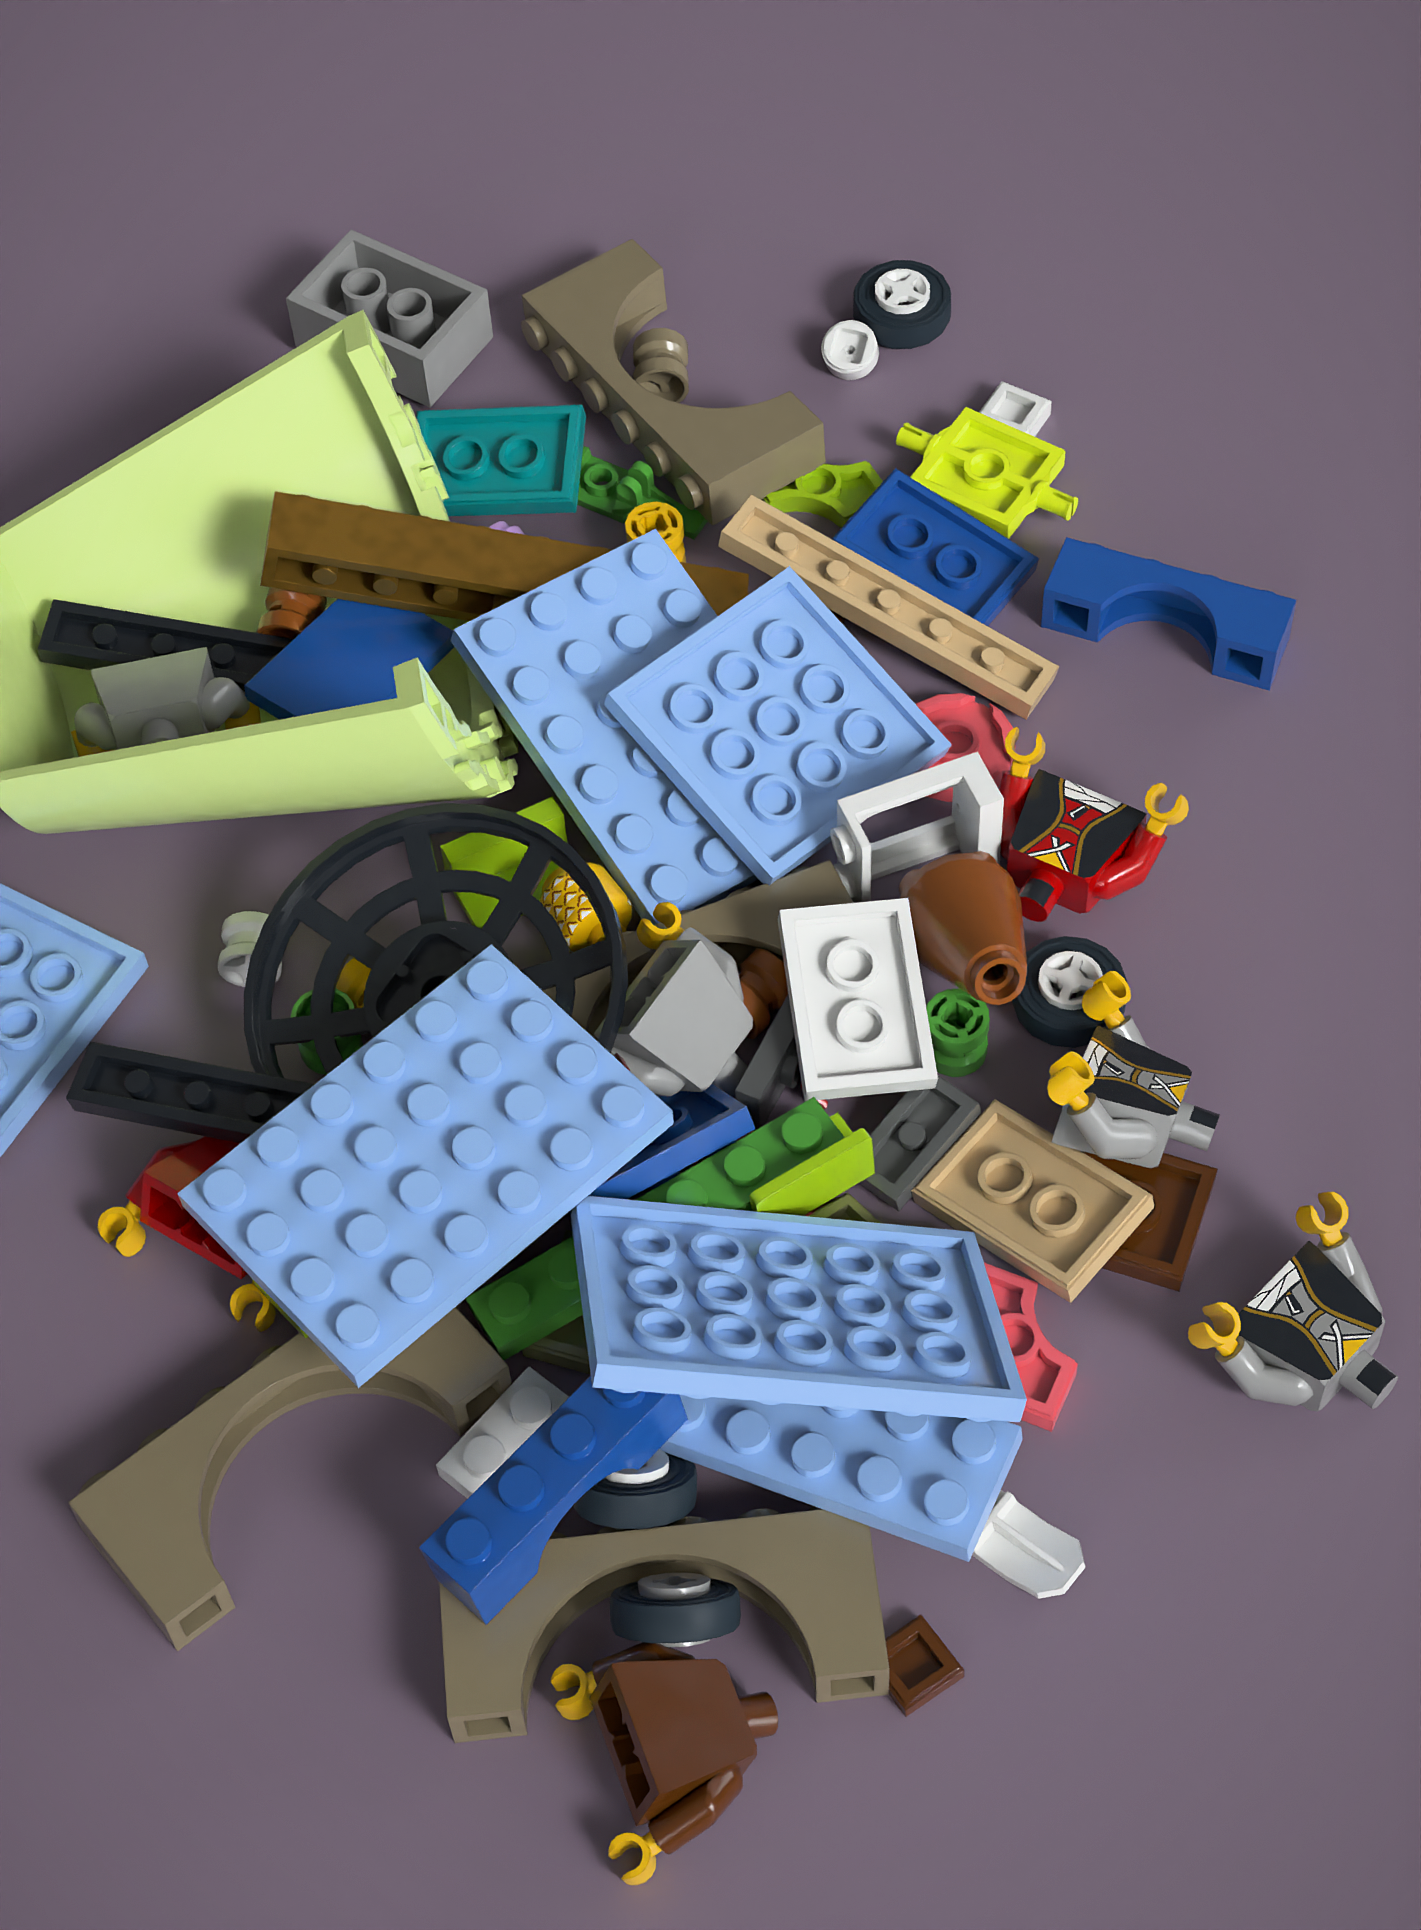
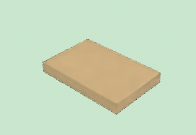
[911,1099,1154,1303]

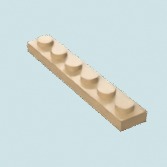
[718,494,1059,720]

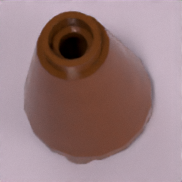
[899,851,1027,1005]

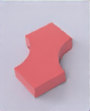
[984,1262,1078,1432]

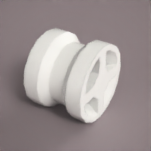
[218,911,282,987]

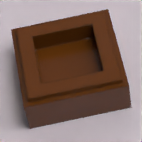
[885,1614,964,1717]

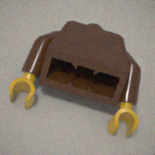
[551,1642,778,1885]

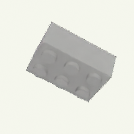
[286,229,493,408]

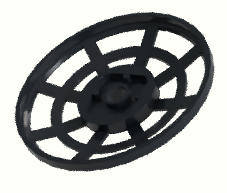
[244,803,628,1078]

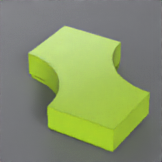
[761,461,883,528]

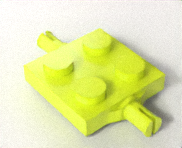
[896,407,1078,539]

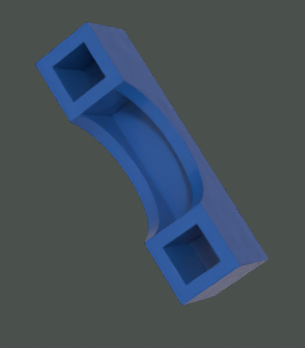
[1041,537,1296,691]
[419,1376,688,1625]

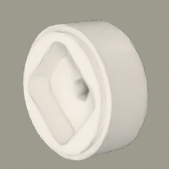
[821,320,879,380]

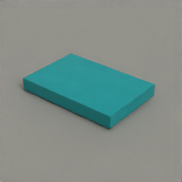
[416,405,586,516]

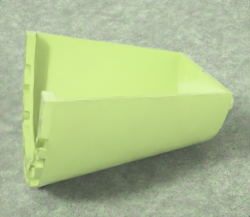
[0,310,519,834]

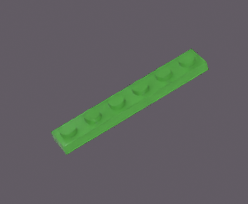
[465,1097,845,1360]

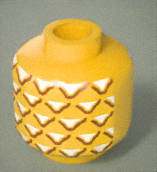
[539,862,632,953]

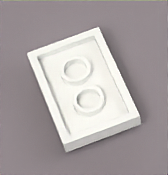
[778,898,938,1101]

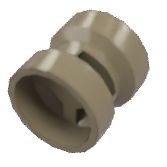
[633,328,689,403]

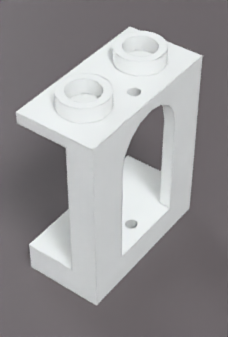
[830,752,1004,903]

